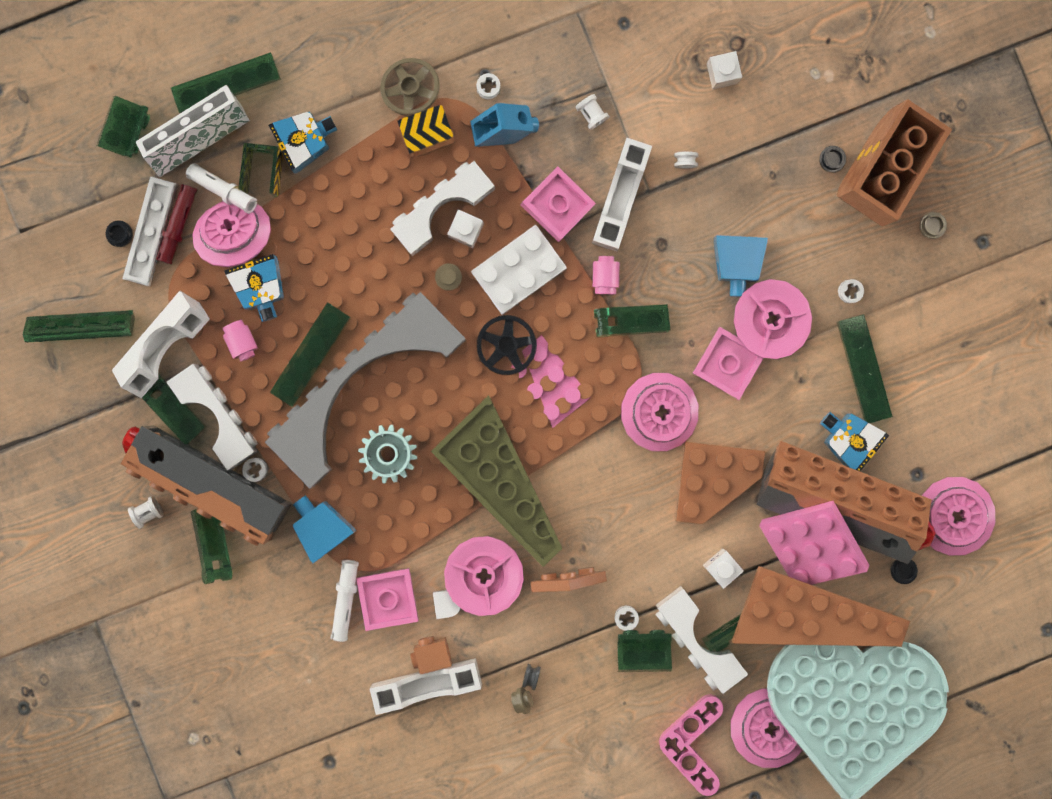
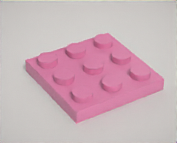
[759,501,869,585]

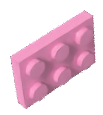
[511,335,591,428]

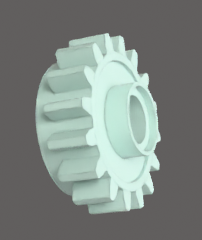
[358,424,418,483]

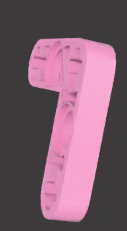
[659,694,723,796]

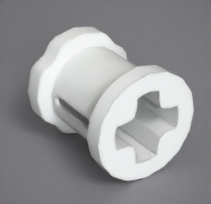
[576,94,610,130]
[128,496,164,529]

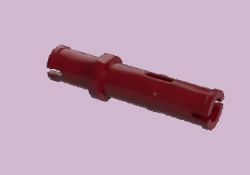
[155,184,198,265]

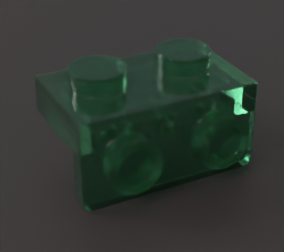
[96,96,150,158]
[617,630,672,672]

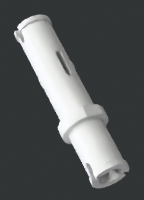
[186,163,257,214]
[330,560,359,642]

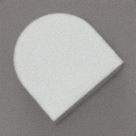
[433,590,460,619]

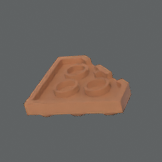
[675,442,765,524]

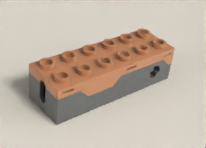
[120,425,292,546]
[756,441,935,564]

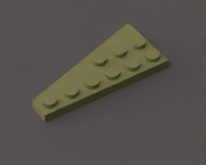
[431,395,563,567]

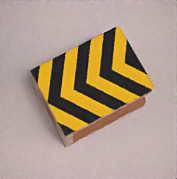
[397,105,455,159]

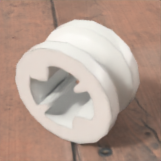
[476,73,500,100]
[674,152,698,169]
[838,279,864,303]
[242,458,268,482]
[614,605,639,631]

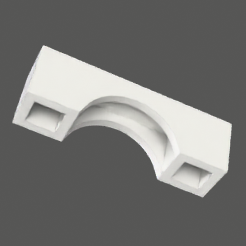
[592,138,652,252]
[391,161,495,257]
[112,291,210,398]
[167,364,258,470]
[656,586,748,694]
[370,658,482,715]

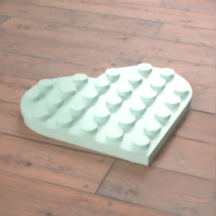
[767,641,949,799]

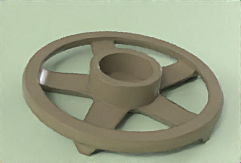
[380,58,440,117]

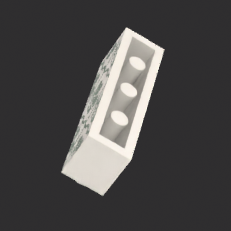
[136,85,250,177]

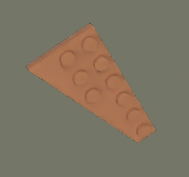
[731,566,910,647]

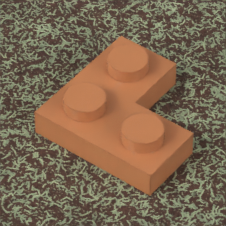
[531,567,607,592]

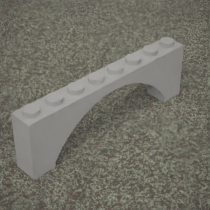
[265,292,466,489]

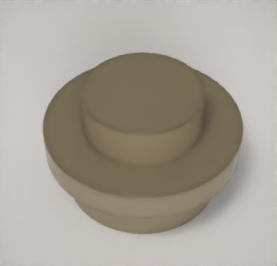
[920,212,947,239]
[435,264,462,291]
[511,687,533,714]

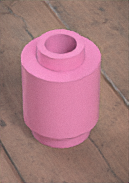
[592,256,620,295]
[222,320,258,362]

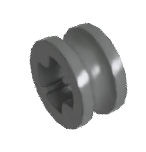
[522,664,541,690]

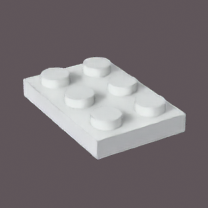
[471,225,567,315]

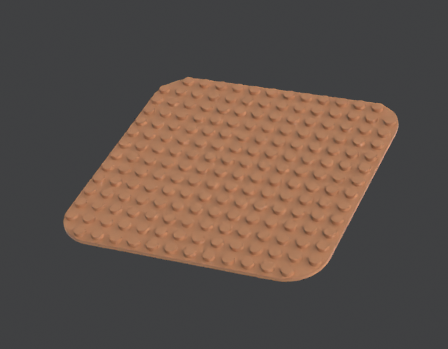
[168,98,642,571]

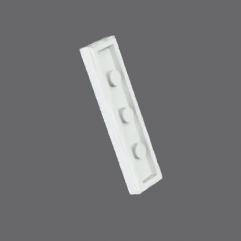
[122,176,178,286]

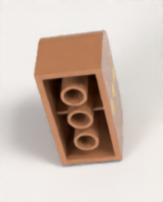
[837,99,952,227]

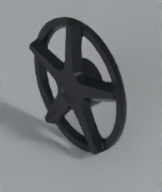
[477,315,537,375]

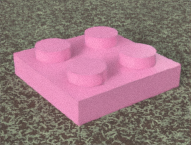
[520,166,596,242]
[692,327,763,400]
[356,568,419,631]

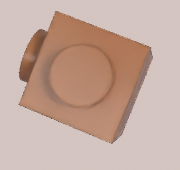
[410,636,453,675]

